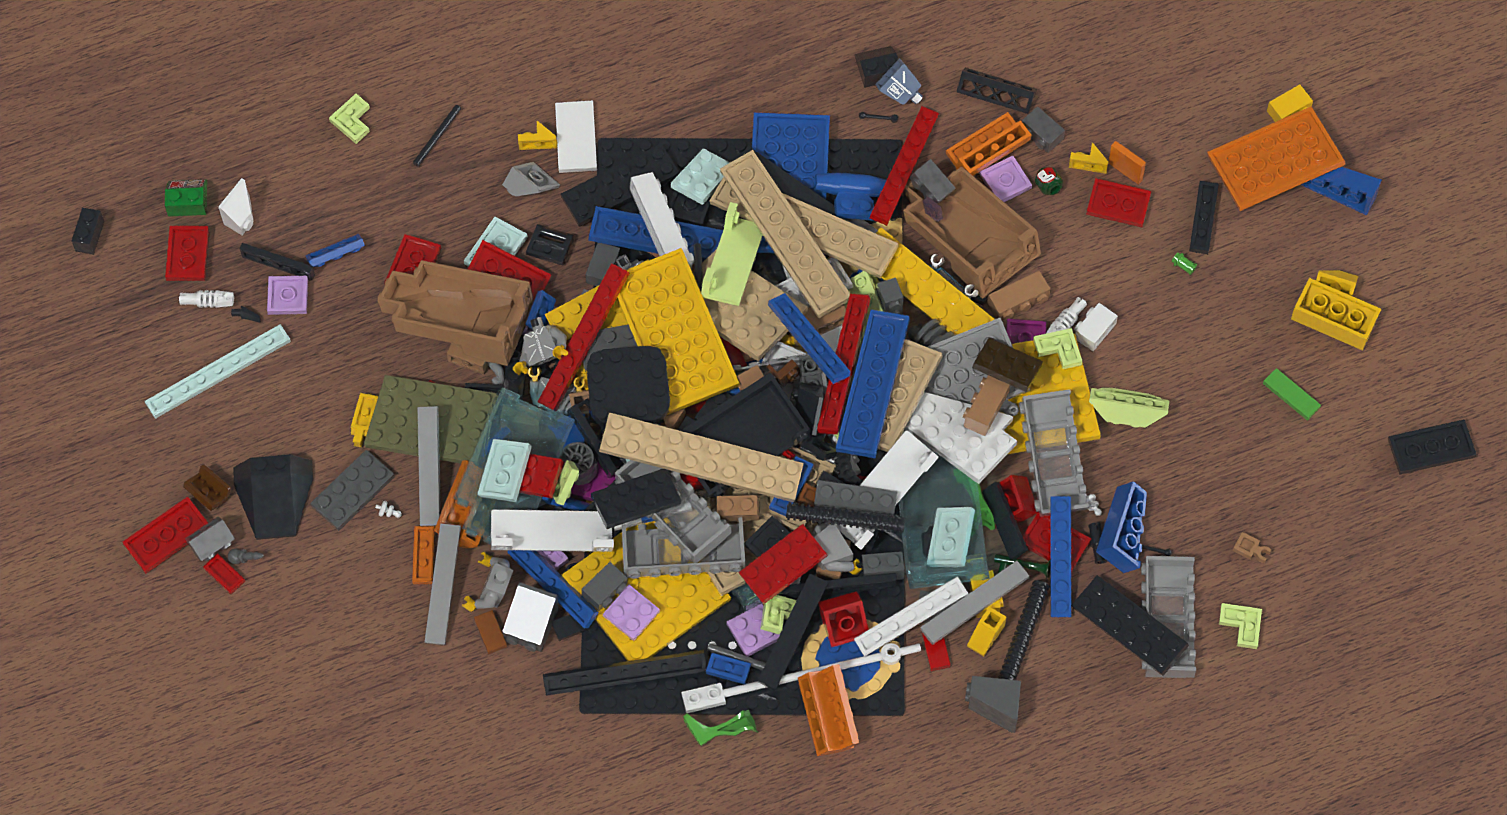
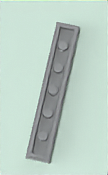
[418,406,441,526]
[425,523,461,645]
[920,561,1029,645]

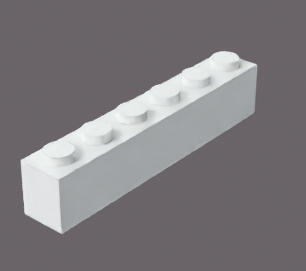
[630,172,694,271]

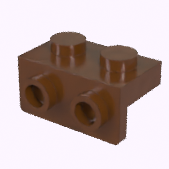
[767,359,800,388]
[183,464,231,511]

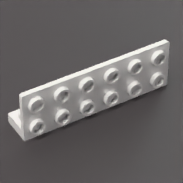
[836,430,938,549]
[491,510,614,552]

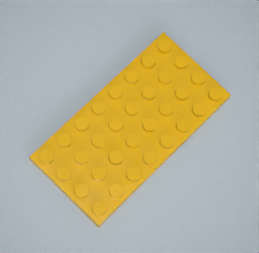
[617,248,740,415]

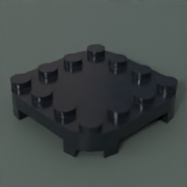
[587,346,670,428]

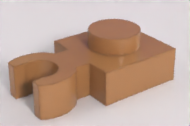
[1233,532,1271,563]

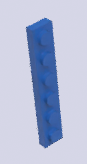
[768,293,850,384]
[1050,496,1071,617]
[507,550,599,628]

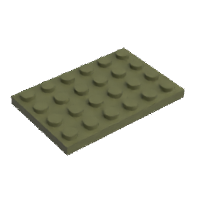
[364,375,498,466]

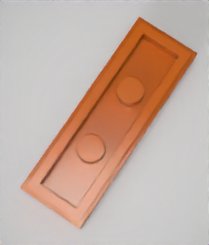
[412,526,435,584]

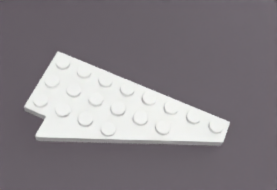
[905,392,1017,484]

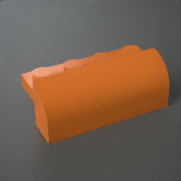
[946,112,1032,176]
[434,460,496,548]
[798,664,859,756]

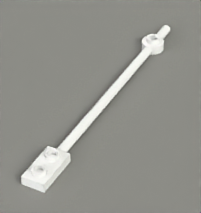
[681,643,921,713]

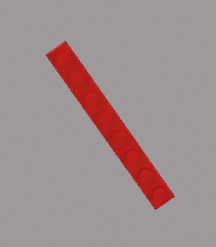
[869,106,939,226]
[538,263,630,412]
[817,294,870,435]

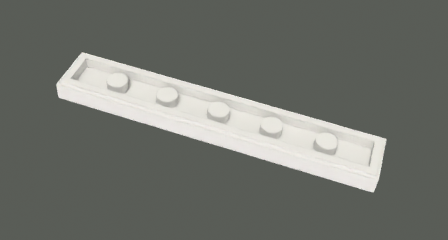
[854,576,968,656]

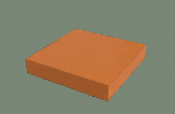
[1108,141,1146,185]

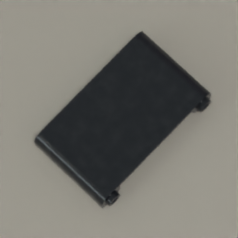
[681,372,811,499]

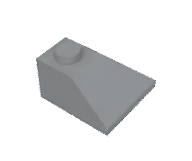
[502,162,560,196]

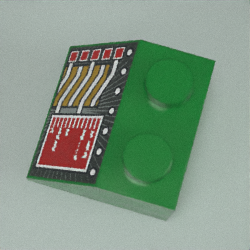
[165,179,207,217]

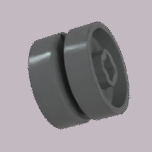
[558,442,598,485]

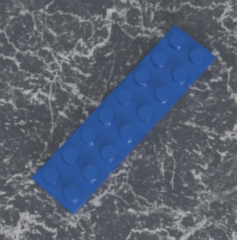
[588,206,723,262]
[836,310,910,458]

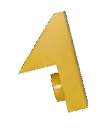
[518,121,557,150]
[1069,143,1108,174]

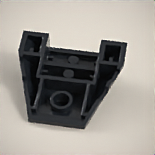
[233,454,313,540]

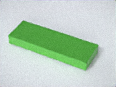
[1263,368,1321,421]

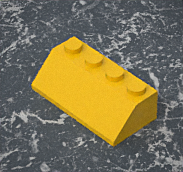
[1291,278,1381,351]

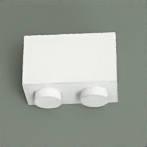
[1074,303,1118,351]

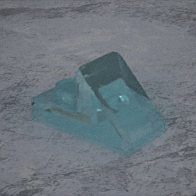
[732,584,762,612]

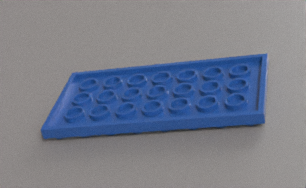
[752,113,830,254]

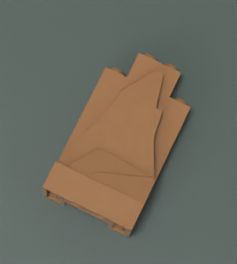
[903,166,1041,298]
[378,260,534,366]

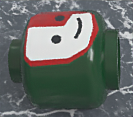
[1035,167,1063,195]

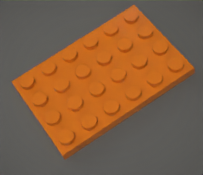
[1207,107,1345,211]

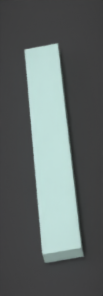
[145,324,291,419]

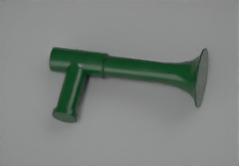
[994,554,1050,579]

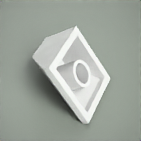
[219,178,254,235]

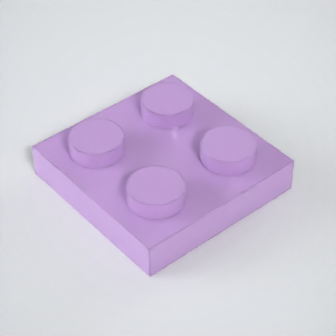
[980,156,1032,202]
[267,276,308,315]
[603,585,660,641]
[727,603,780,657]

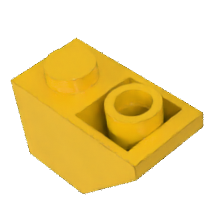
[967,606,1007,657]

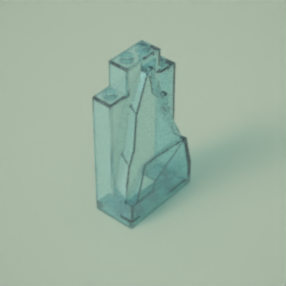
[453,387,575,545]
[899,443,990,589]

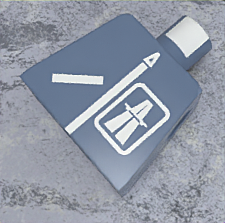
[875,58,923,105]

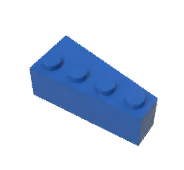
[1301,167,1382,215]
[1096,481,1147,573]

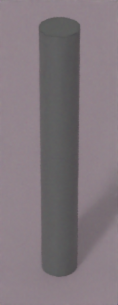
[707,643,766,670]

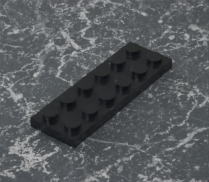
[561,144,680,227]
[1071,575,1189,676]

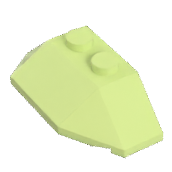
[1089,388,1169,428]

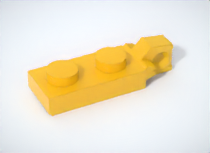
[351,393,378,448]

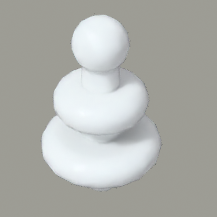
[1085,494,1102,516]
[375,501,402,518]

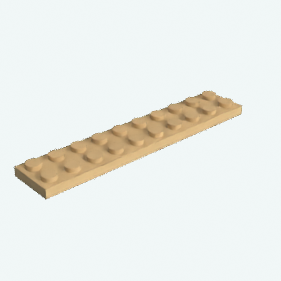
[720,150,850,318]
[710,177,899,278]
[599,413,804,502]

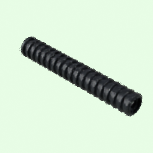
[786,502,905,534]
[998,580,1050,680]

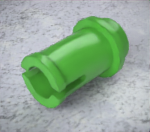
[1171,252,1197,275]

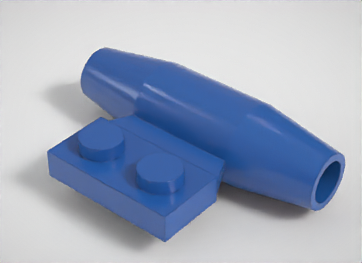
[813,172,887,221]

